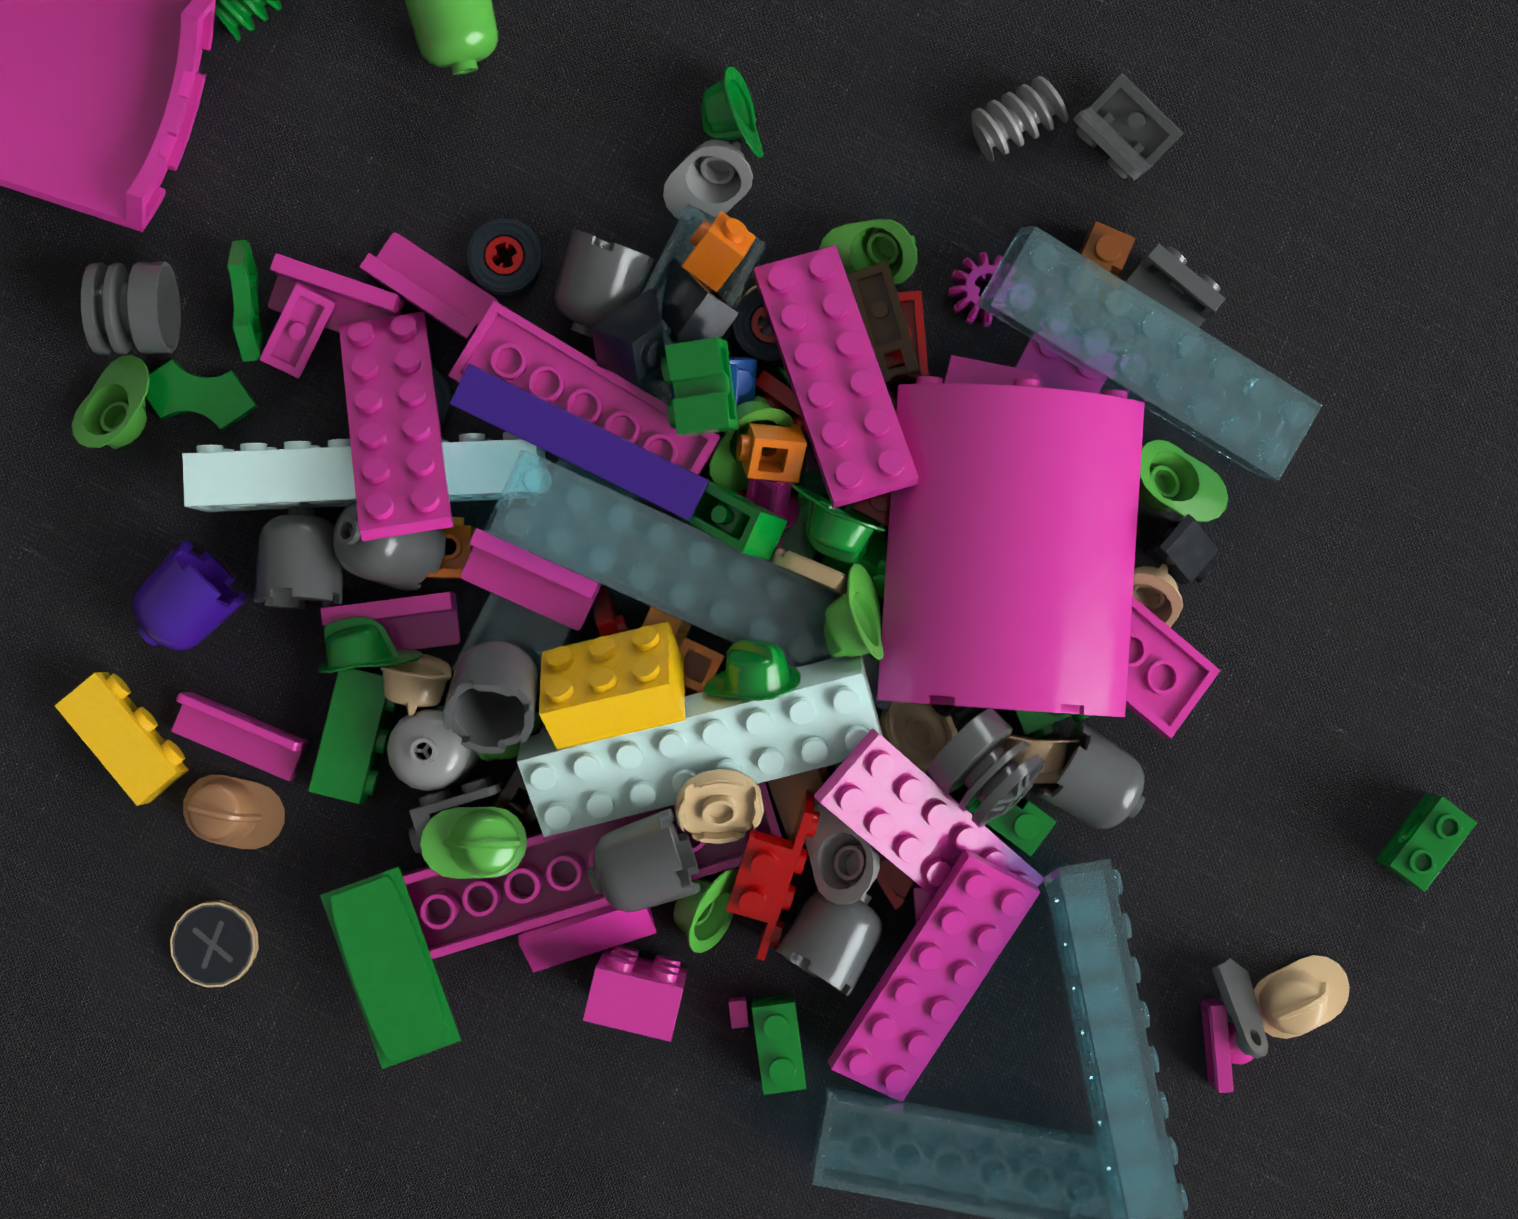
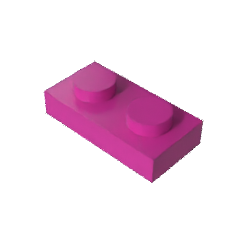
[259,281,337,379]

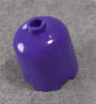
[132,541,246,651]

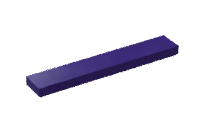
[450,363,710,520]

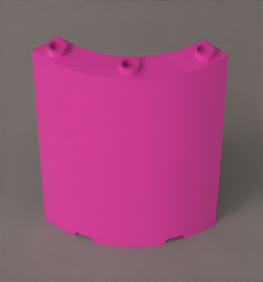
[0,0,216,232]
[877,376,1145,717]

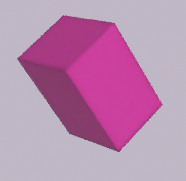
[729,996,749,1029]

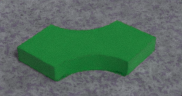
[227,240,264,361]
[146,359,258,431]

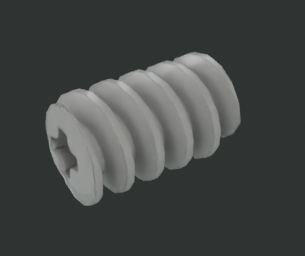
[971,76,1069,162]

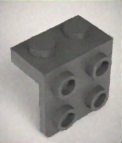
[1073,74,1184,180]
[1099,244,1226,369]
[409,775,505,861]

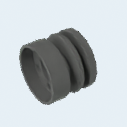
[81,262,181,355]
[926,708,1046,828]

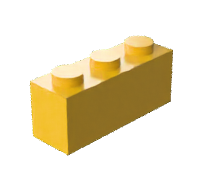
[55,672,189,806]

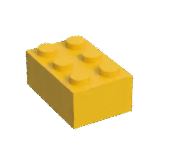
[539,621,685,750]

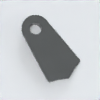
[1212,958,1268,1059]

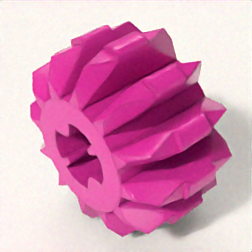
[948,252,1022,327]

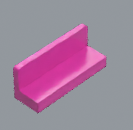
[359,232,499,342]
[268,253,405,333]
[461,528,602,630]
[320,592,461,650]
[171,692,309,781]
[518,905,657,973]

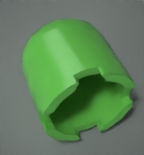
[405,0,498,75]

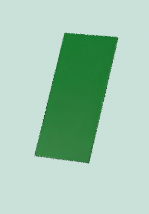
[320,867,461,1069]

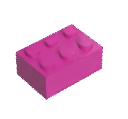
[583,945,688,1042]

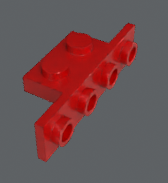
[726,792,820,961]

